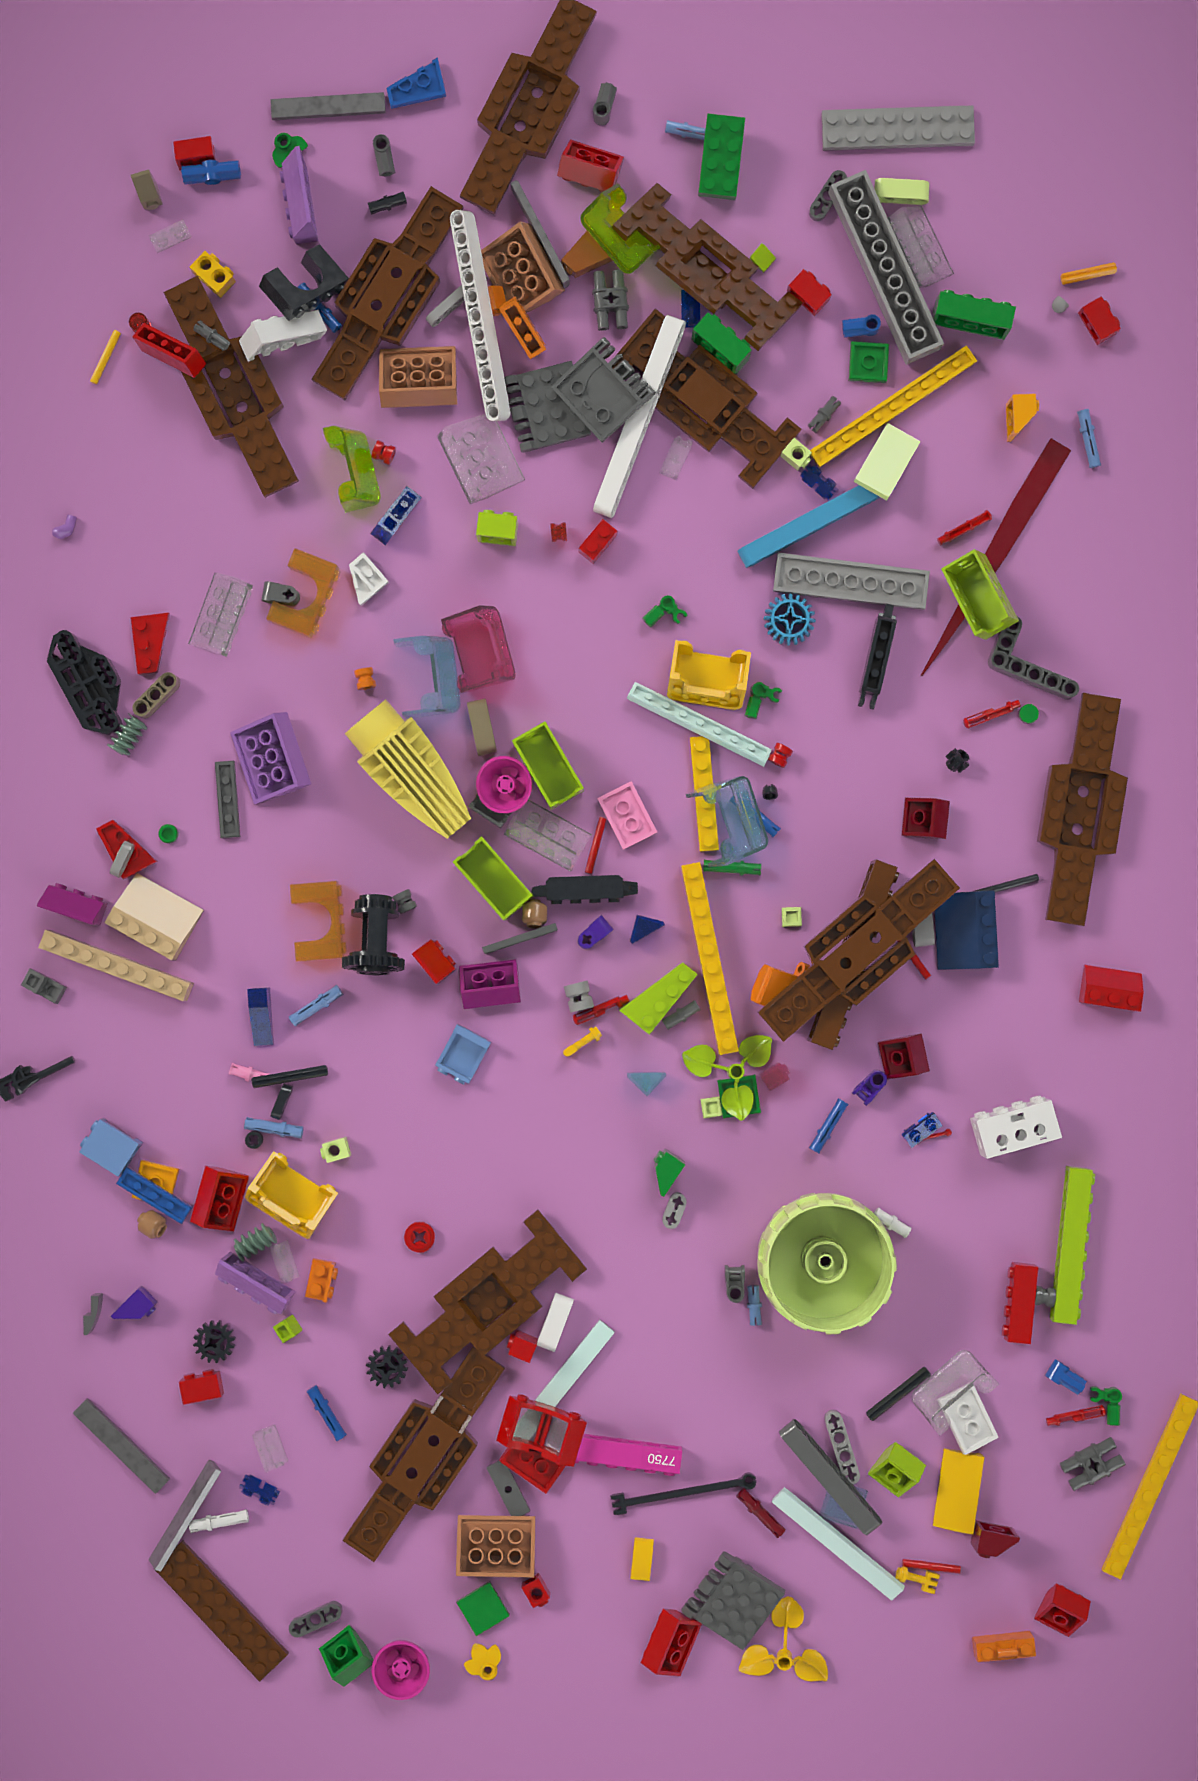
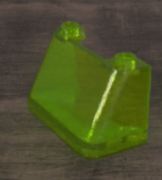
[580,183,661,274]
[323,426,381,512]

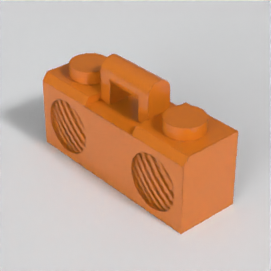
[499,296,546,359]
[972,1631,1036,1663]

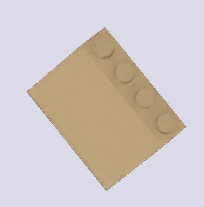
[104,873,204,960]

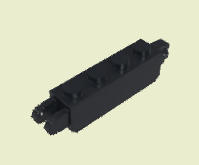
[858,603,897,710]
[531,875,638,904]

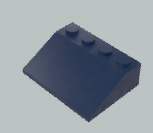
[934,890,999,970]

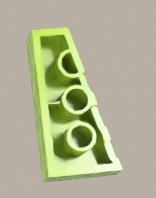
[619,962,698,1035]

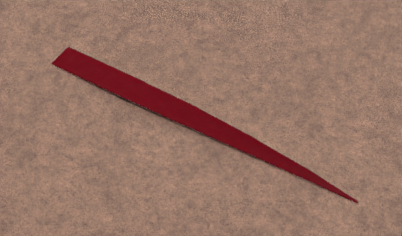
[921,438,1071,676]

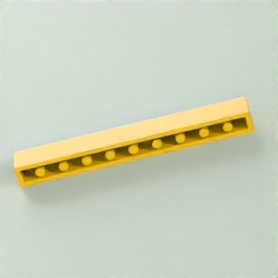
[681,862,739,1055]

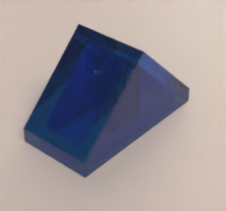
[630,915,665,944]

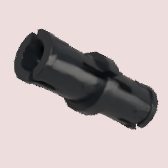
[368,191,407,215]

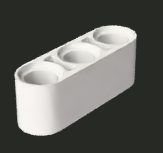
[537,1293,574,1352]

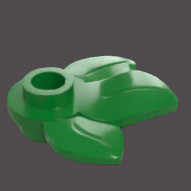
[272,133,308,168]

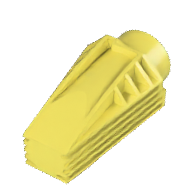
[344,699,471,839]

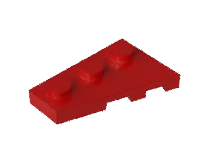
[131,612,170,675]
[96,820,158,880]
[499,1448,566,1494]

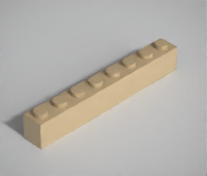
[38,930,194,1001]

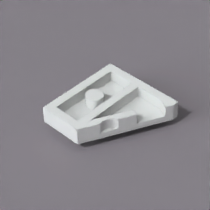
[349,552,389,606]

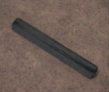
[251,1065,328,1088]
[866,1367,931,1421]

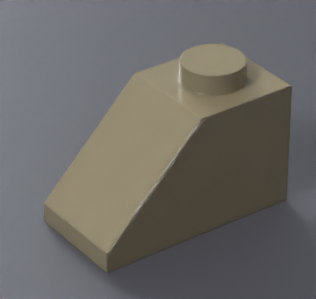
[131,169,163,210]

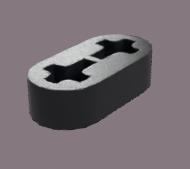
[270,1083,293,1120]

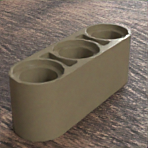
[132,672,180,719]
[467,698,497,756]

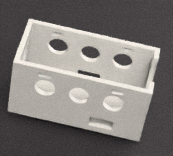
[970,1096,1062,1159]

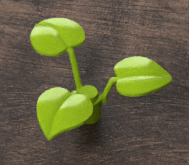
[682,1035,772,1121]

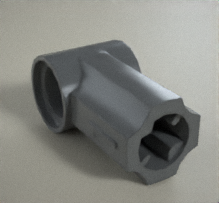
[593,82,617,125]
[373,134,395,177]

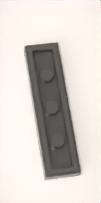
[215,760,241,838]
[482,923,558,954]

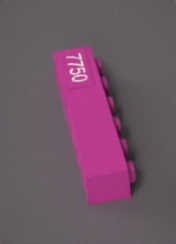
[575,1434,682,1476]

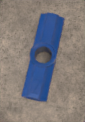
[181,160,241,185]

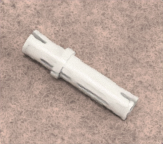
[189,1510,249,1533]

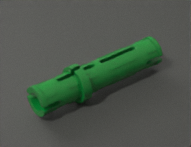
[703,859,761,876]

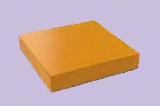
[132,1160,179,1200]

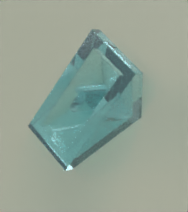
[627,1072,666,1096]

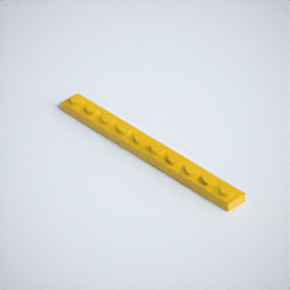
[810,345,977,468]
[1101,1393,1198,1580]

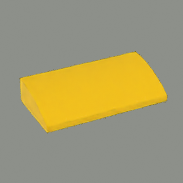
[933,1448,984,1534]

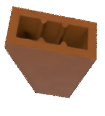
[561,226,620,278]

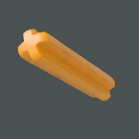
[1060,262,1117,285]

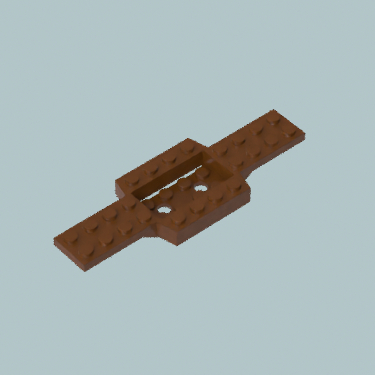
[460,0,597,215]
[312,186,464,401]
[163,276,299,498]
[1037,693,1128,926]
[758,859,960,1042]
[342,1346,505,1562]

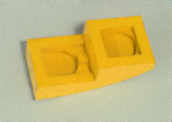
[630,1537,654,1581]

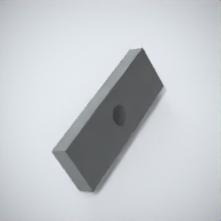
[487,1461,530,1516]

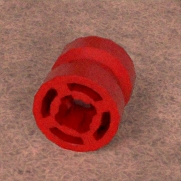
[371,440,396,465]
[768,743,793,768]

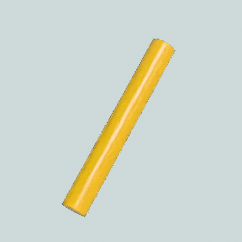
[90,330,121,385]

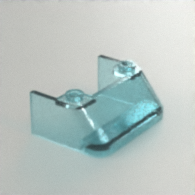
[393,636,461,719]
[685,776,768,867]

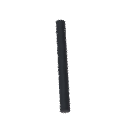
[974,874,1039,893]

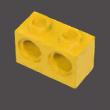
[189,251,236,298]

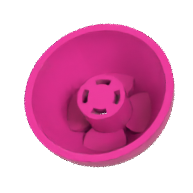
[476,756,533,813]
[372,1640,430,1700]

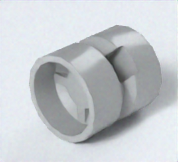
[564,981,594,1013]

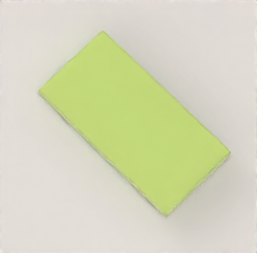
[854,423,920,501]

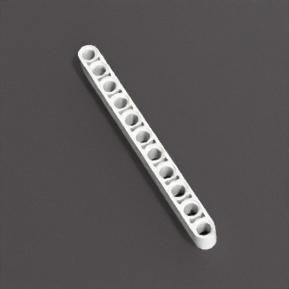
[450,210,510,421]
[593,315,686,518]

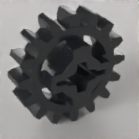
[193,1320,236,1363]
[366,1345,408,1389]

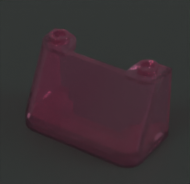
[441,605,516,693]

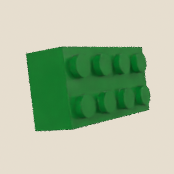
[698,113,745,200]
[932,290,1016,340]

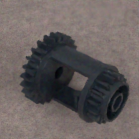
[342,894,405,976]

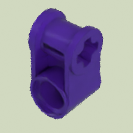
[578,915,614,949]
[852,1070,887,1106]

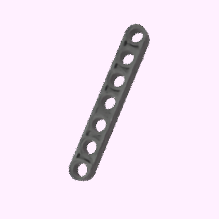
[779,1419,882,1536]

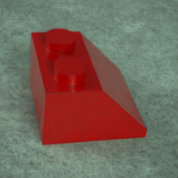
[412,939,456,984]
[1034,1583,1091,1637]

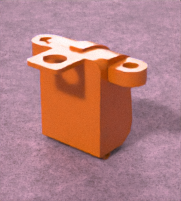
[751,962,810,1006]

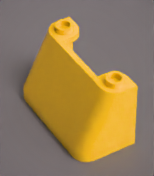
[667,640,751,710]
[245,1151,338,1239]

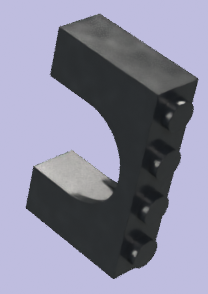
[259,244,349,321]

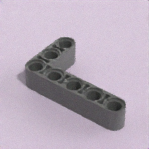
[988,616,1079,699]

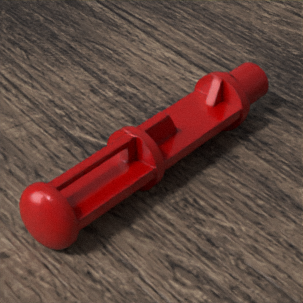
[937,510,992,545]
[963,700,1021,729]
[573,995,630,1025]
[1046,1405,1106,1426]

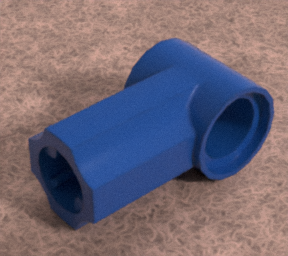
[842,314,881,338]
[1045,1359,1087,1395]

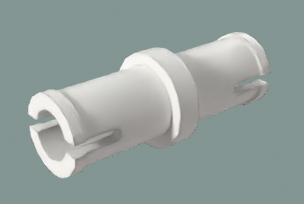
[874,1207,911,1238]

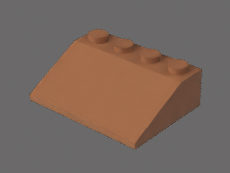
[481,222,565,313]
[379,346,458,408]
[456,1515,535,1577]

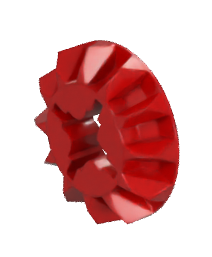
[404,1222,435,1253]

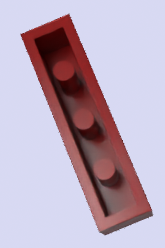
[132,323,206,378]
[1002,1262,1039,1344]

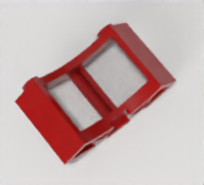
[496,1394,587,1467]

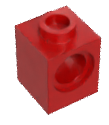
[522,1573,550,1608]

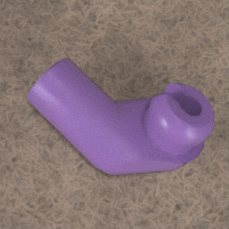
[52,515,77,539]

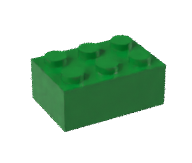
[691,312,752,375]

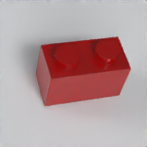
[787,269,832,317]
[1078,296,1121,345]
[578,519,618,564]
[506,1330,538,1363]
[179,1369,224,1405]

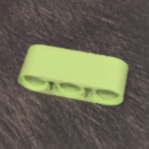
[874,178,930,205]

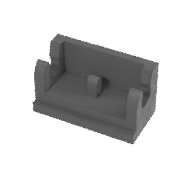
[468,794,512,829]

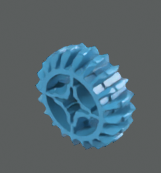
[763,594,815,646]

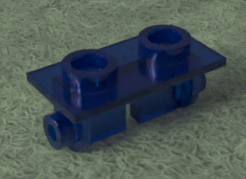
[681,290,700,328]
[800,465,838,500]
[901,1112,943,1148]
[239,1474,280,1506]

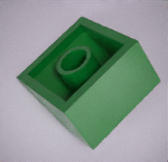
[653,1149,685,1197]
[319,1625,373,1687]

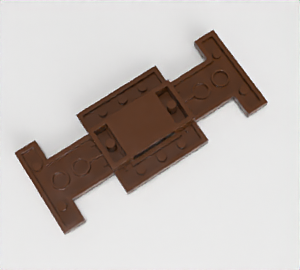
[611,183,803,351]
[613,308,802,489]
[388,1209,587,1395]

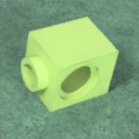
[780,438,812,471]
[320,1137,351,1163]

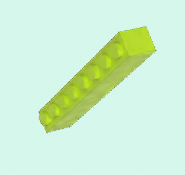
[1050,1166,1095,1325]

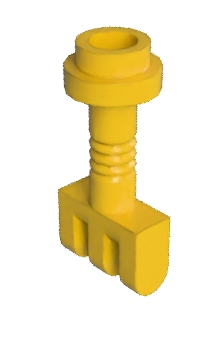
[563,1027,602,1056]
[896,1566,940,1594]

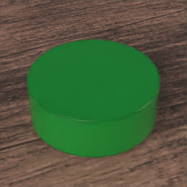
[1019,704,1039,724]
[158,824,179,844]

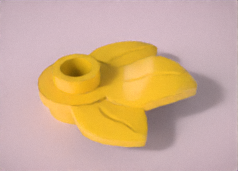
[464,1643,501,1680]

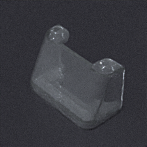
[911,1350,999,1435]

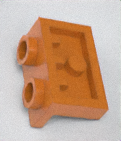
[305,1258,338,1303]

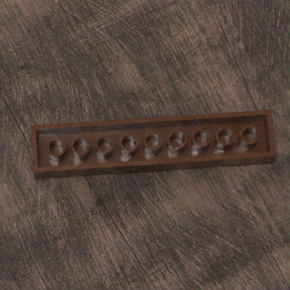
[807,859,899,1050]

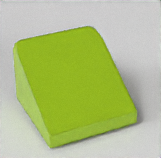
[750,243,776,273]
[273,1315,302,1343]

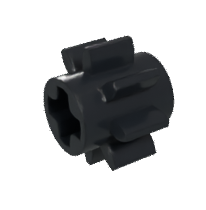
[945,748,970,773]

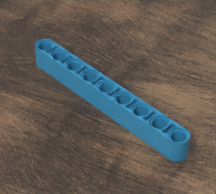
[737,485,895,568]

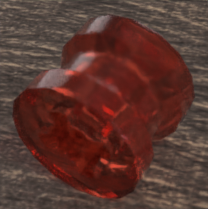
[129,312,151,333]
[550,522,567,542]

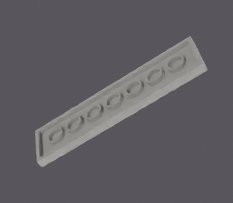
[821,105,975,150]
[773,553,930,610]

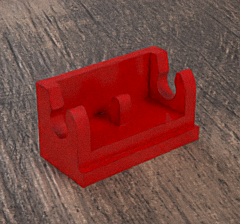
[173,136,216,171]

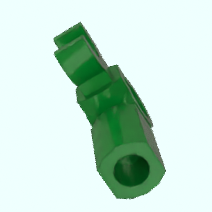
[642,595,687,627]
[744,682,782,719]
[1090,1386,1122,1426]

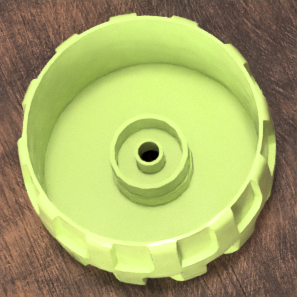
[757,1193,897,1335]

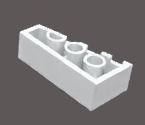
[239,310,327,361]

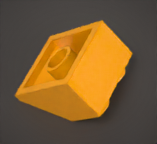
[1006,394,1039,442]

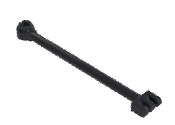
[610,1472,757,1515]

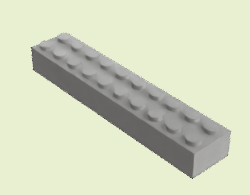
[828,170,944,365]

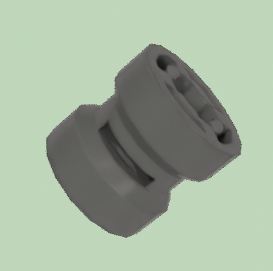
[392,889,417,914]
[1035,1286,1056,1307]

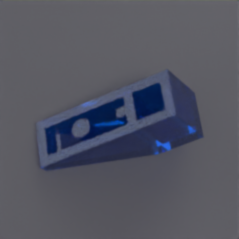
[370,486,422,546]
[247,987,274,1046]

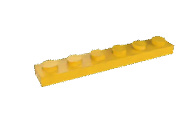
[690,736,719,852]

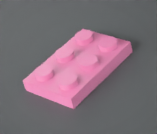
[597,781,657,850]

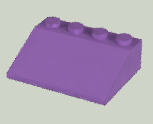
[280,146,318,244]
[230,712,311,805]
[215,1252,296,1314]

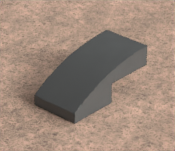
[21,968,67,1004]
[83,1293,103,1335]

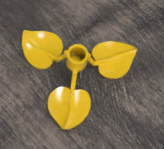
[739,1596,828,1681]

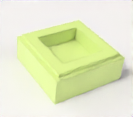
[782,907,802,927]
[700,1096,722,1118]

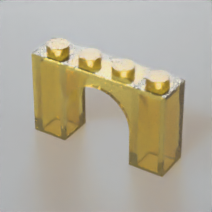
[266,548,341,638]
[290,881,347,961]

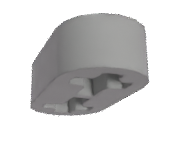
[110,841,135,878]
[662,1192,687,1229]

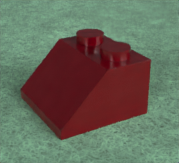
[902,798,950,839]
[878,1033,930,1079]
[970,1520,1020,1558]

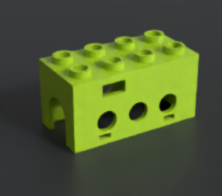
[941,549,1019,640]
[512,721,584,810]
[453,836,533,921]

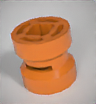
[354,667,376,690]

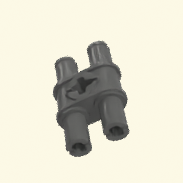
[592,269,629,331]
[1059,1437,1126,1491]

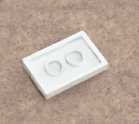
[938,1384,999,1455]

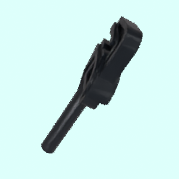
[0,1056,75,1102]

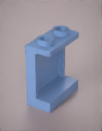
[435,1024,491,1085]
[79,1118,143,1177]

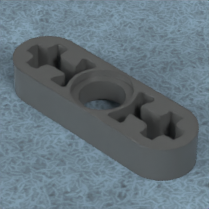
[809,170,847,221]
[289,1601,343,1637]

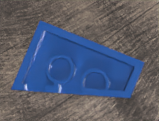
[386,57,446,109]

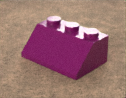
[37,883,108,925]
[459,959,521,1009]

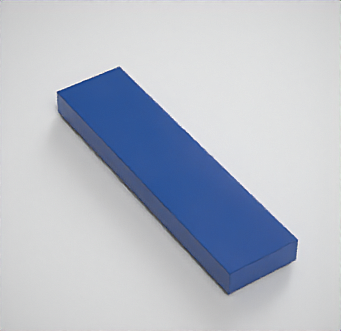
[116,1167,193,1224]

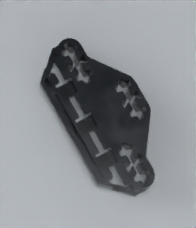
[47,630,122,735]

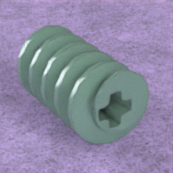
[107,713,147,755]
[234,1223,277,1262]

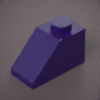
[111,1286,158,1319]

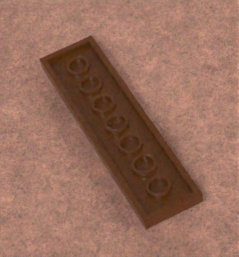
[153,1540,289,1682]

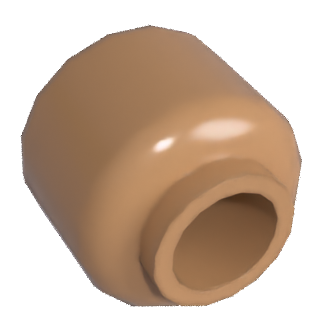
[522,899,547,929]
[137,1210,167,1239]

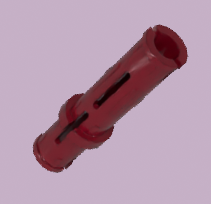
[736,1488,786,1538]

